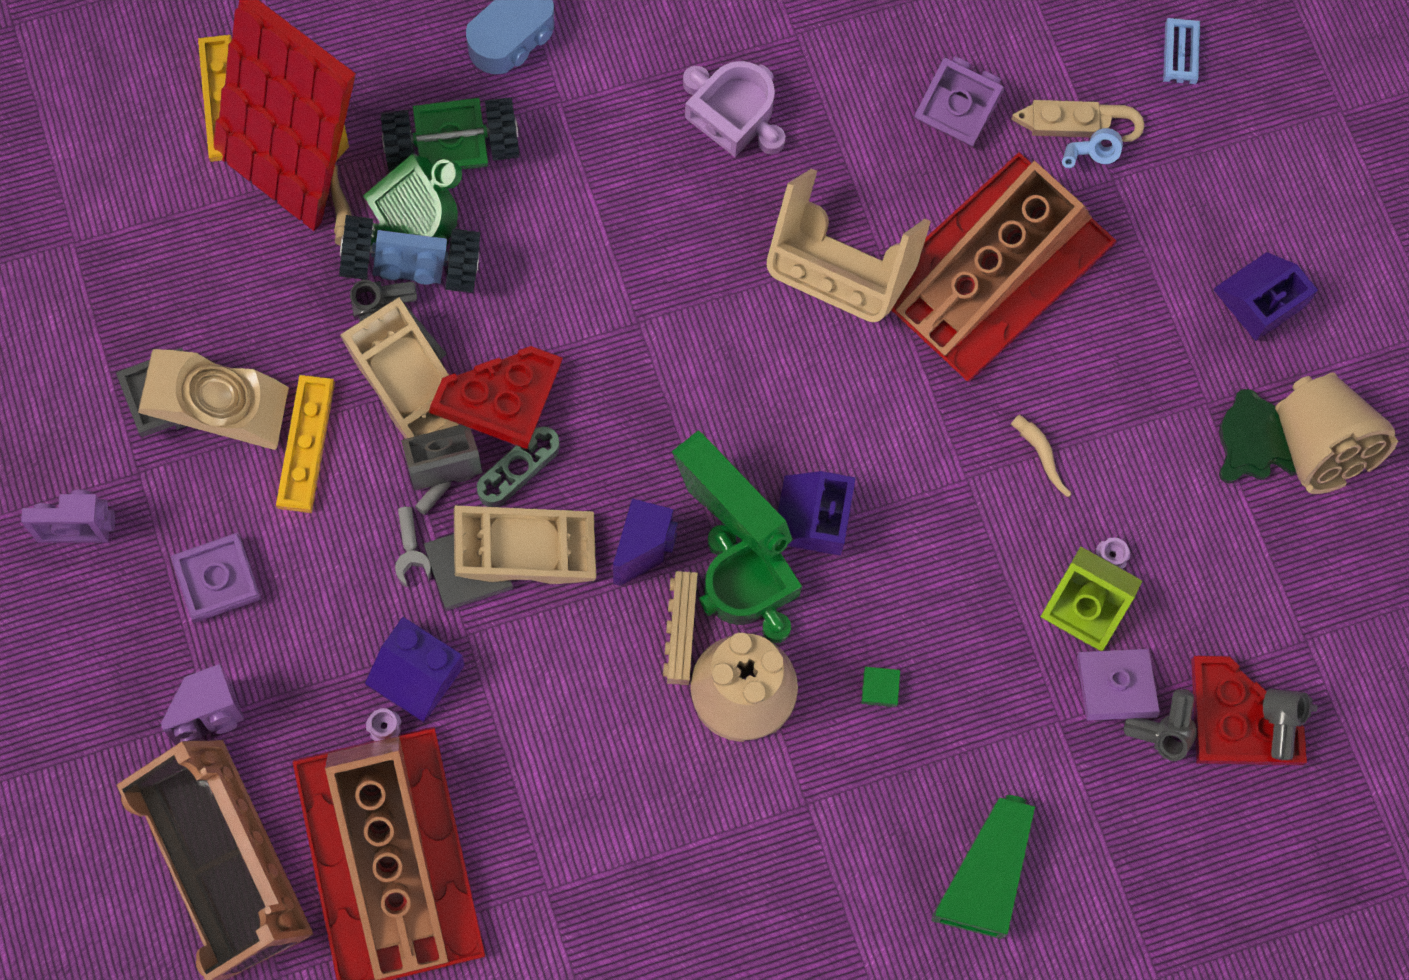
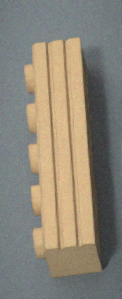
[663,571,698,685]

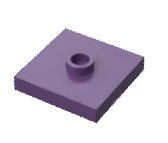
[171,532,261,623]
[1077,649,1160,721]

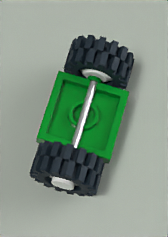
[381,97,519,173]

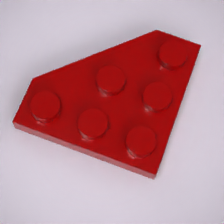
[429,346,563,449]
[1191,656,1307,765]

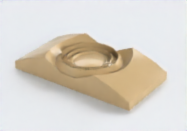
[340,297,459,439]
[138,349,289,450]
[454,505,596,584]

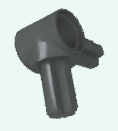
[350,280,417,322]
[1263,688,1318,760]
[1124,689,1197,761]

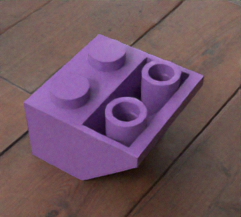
[161,664,244,745]

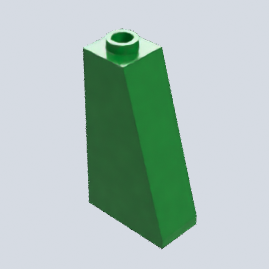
[672,430,793,562]
[931,795,1035,939]

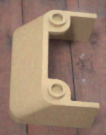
[767,169,931,322]

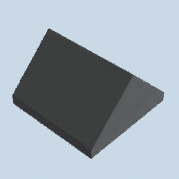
[401,425,482,491]

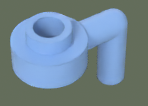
[1062,128,1123,168]

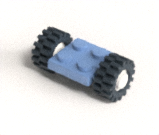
[339,215,480,293]

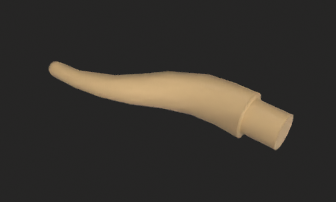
[331,165,352,246]
[1011,414,1071,497]

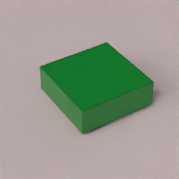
[861,667,900,707]

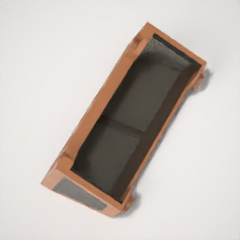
[117,740,314,980]

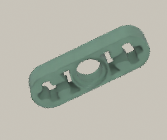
[477,427,560,507]

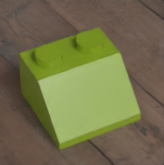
[1040,546,1142,651]

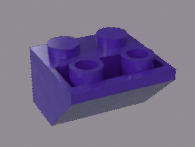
[1214,252,1318,341]
[778,471,856,556]

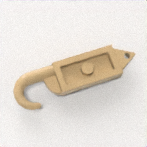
[1011,100,1145,142]

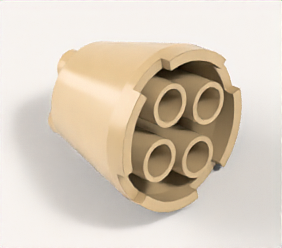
[1275,372,1398,494]
[690,633,798,742]

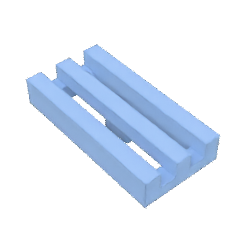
[1163,18,1200,85]

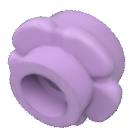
[1096,538,1130,569]
[366,708,402,741]

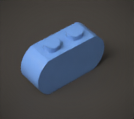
[466,0,555,74]

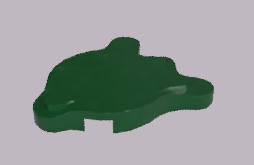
[1219,389,1297,484]

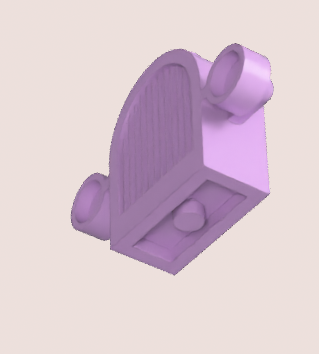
[683,61,785,157]

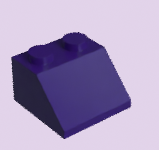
[613,498,678,586]
[365,617,465,723]

